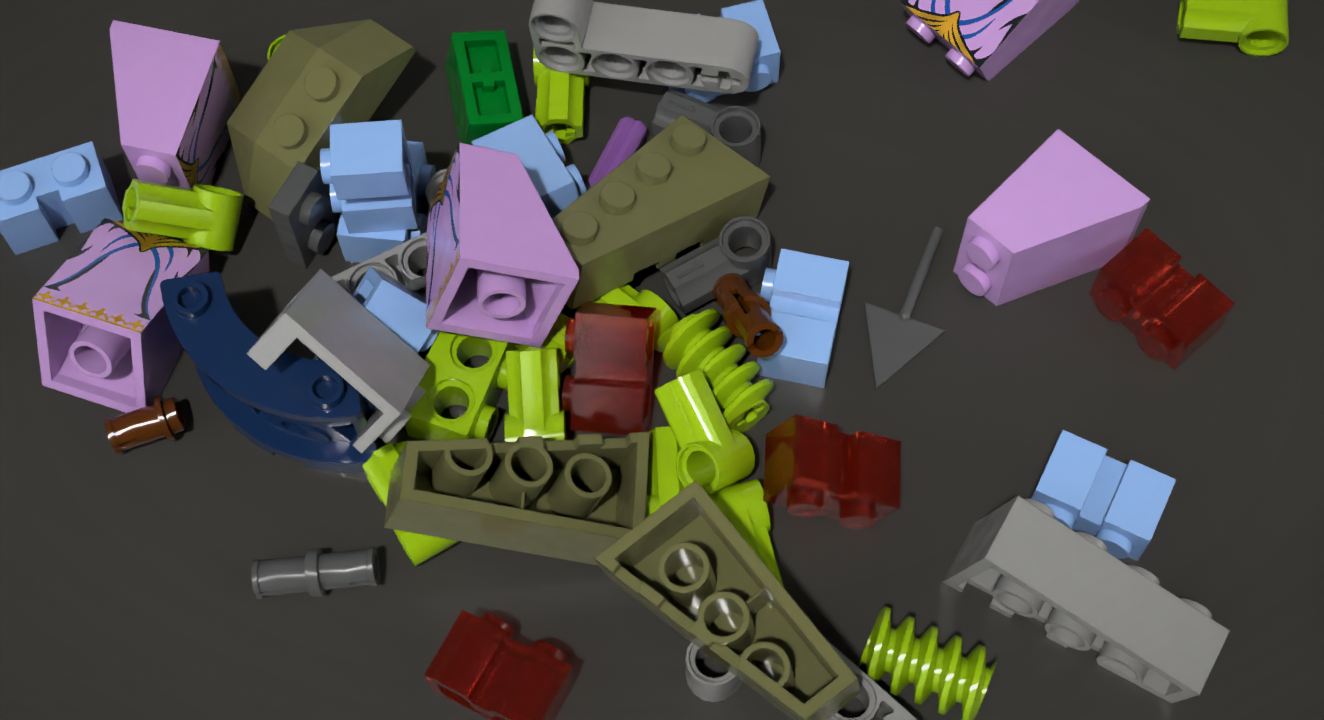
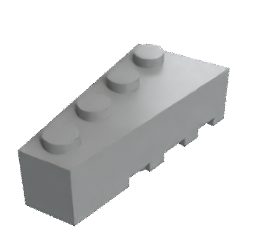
[942,496,1230,703]

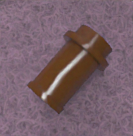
[105,395,186,454]

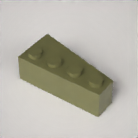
[552,115,770,310]
[384,432,650,566]
[594,480,861,720]

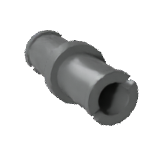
[251,547,380,599]

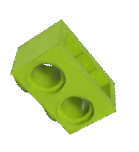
[405,331,515,440]

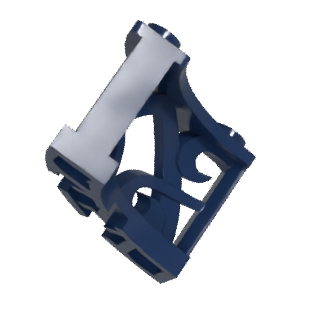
[160,272,379,472]

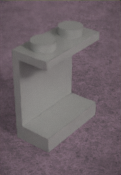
[247,269,430,453]

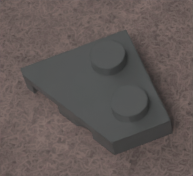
[268,161,341,269]

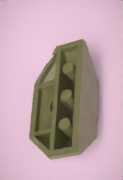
[227,19,417,220]

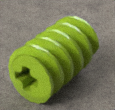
[654,308,774,434]
[858,606,998,720]

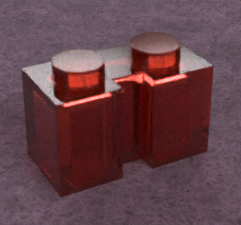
[1089,228,1235,371]
[562,302,657,435]
[763,414,900,529]
[424,610,575,720]

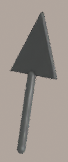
[864,226,945,390]

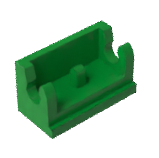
[444,30,523,145]

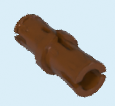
[712,273,783,357]

